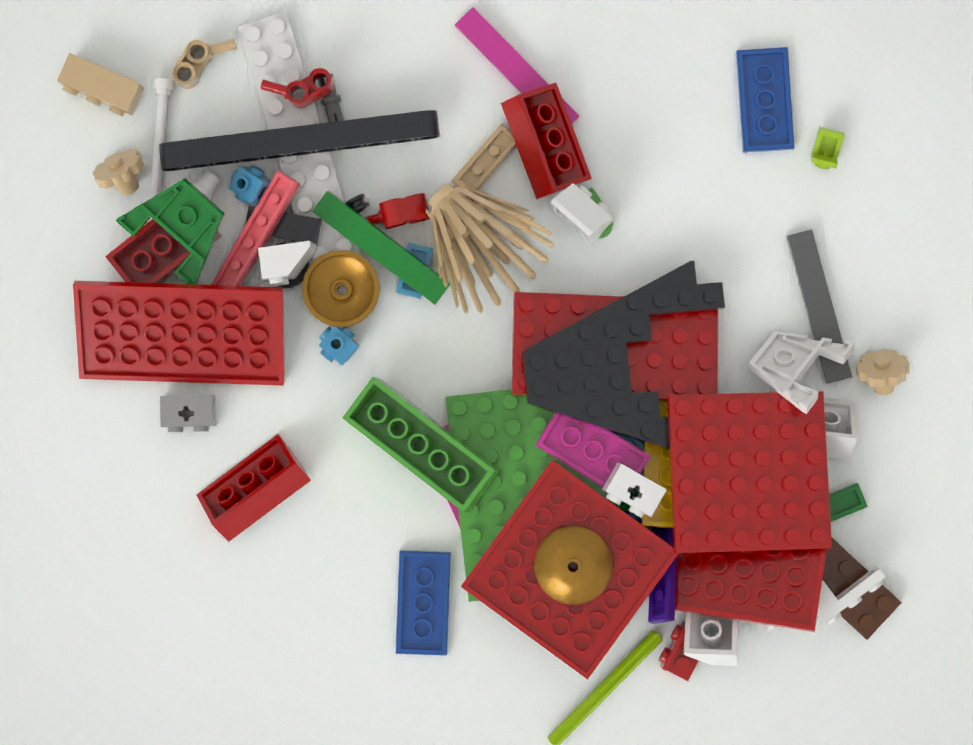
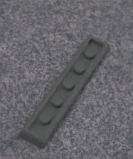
[786,229,852,384]

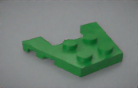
[116,178,225,284]

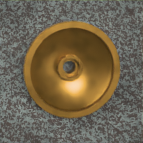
[302,250,380,327]
[534,526,613,605]

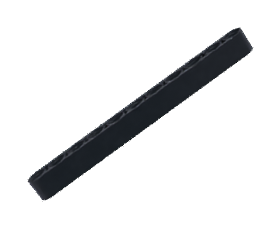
[159,110,440,171]

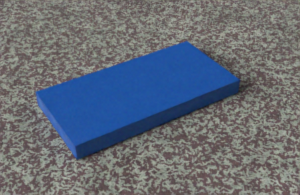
[736,47,795,153]
[396,550,451,655]

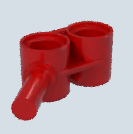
[260,68,334,109]
[364,193,430,229]

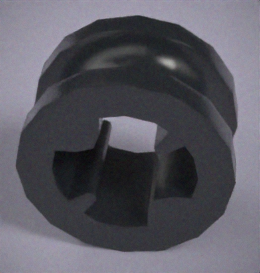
[346,194,370,213]

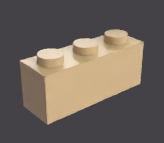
[57,53,144,116]

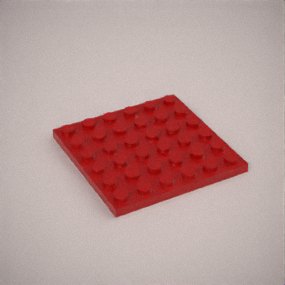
[667,391,832,553]
[461,460,679,680]

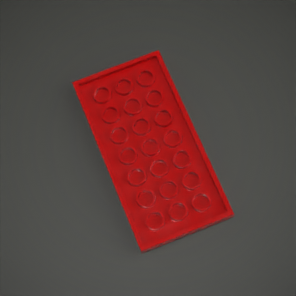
[73,281,285,386]
[511,292,718,401]

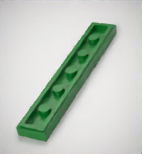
[312,190,450,305]

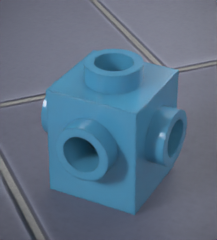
[228,165,271,205]
[318,326,360,365]

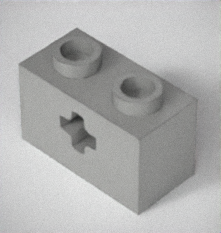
[160,395,216,432]

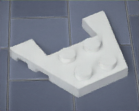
[749,331,854,414]

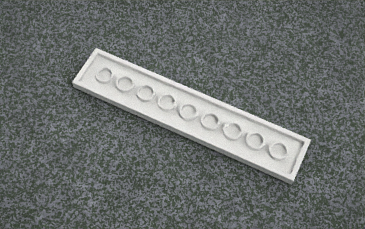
[238,12,361,265]

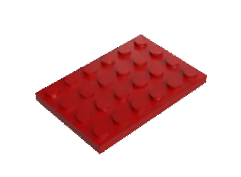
[675,549,827,633]

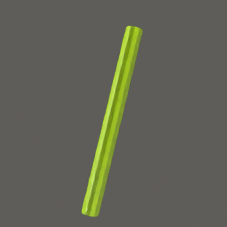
[548,630,663,745]

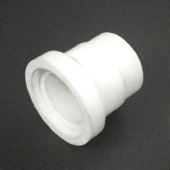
[191,170,220,201]

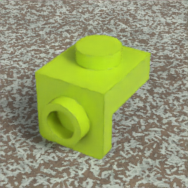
[811,126,845,169]

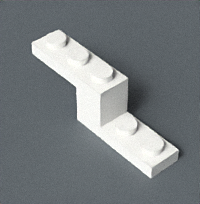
[756,567,886,631]

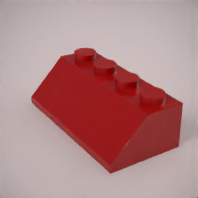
[501,83,592,200]
[196,434,311,542]

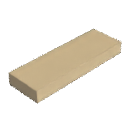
[451,124,516,190]

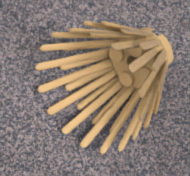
[426,180,555,314]

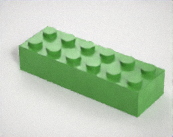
[342,377,500,512]

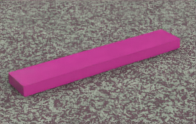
[455,7,579,124]

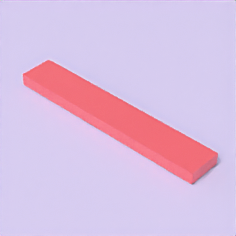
[211,170,301,286]

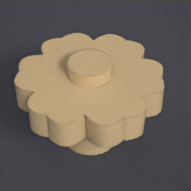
[92,149,144,195]
[856,349,910,395]

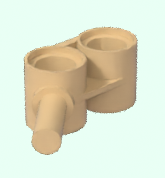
[172,39,237,89]

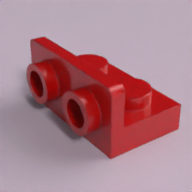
[659,621,699,681]

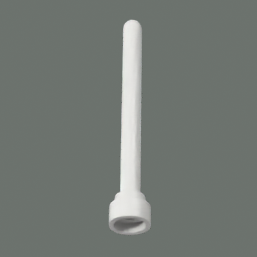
[150,78,174,199]

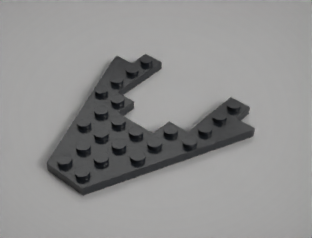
[522,261,725,450]

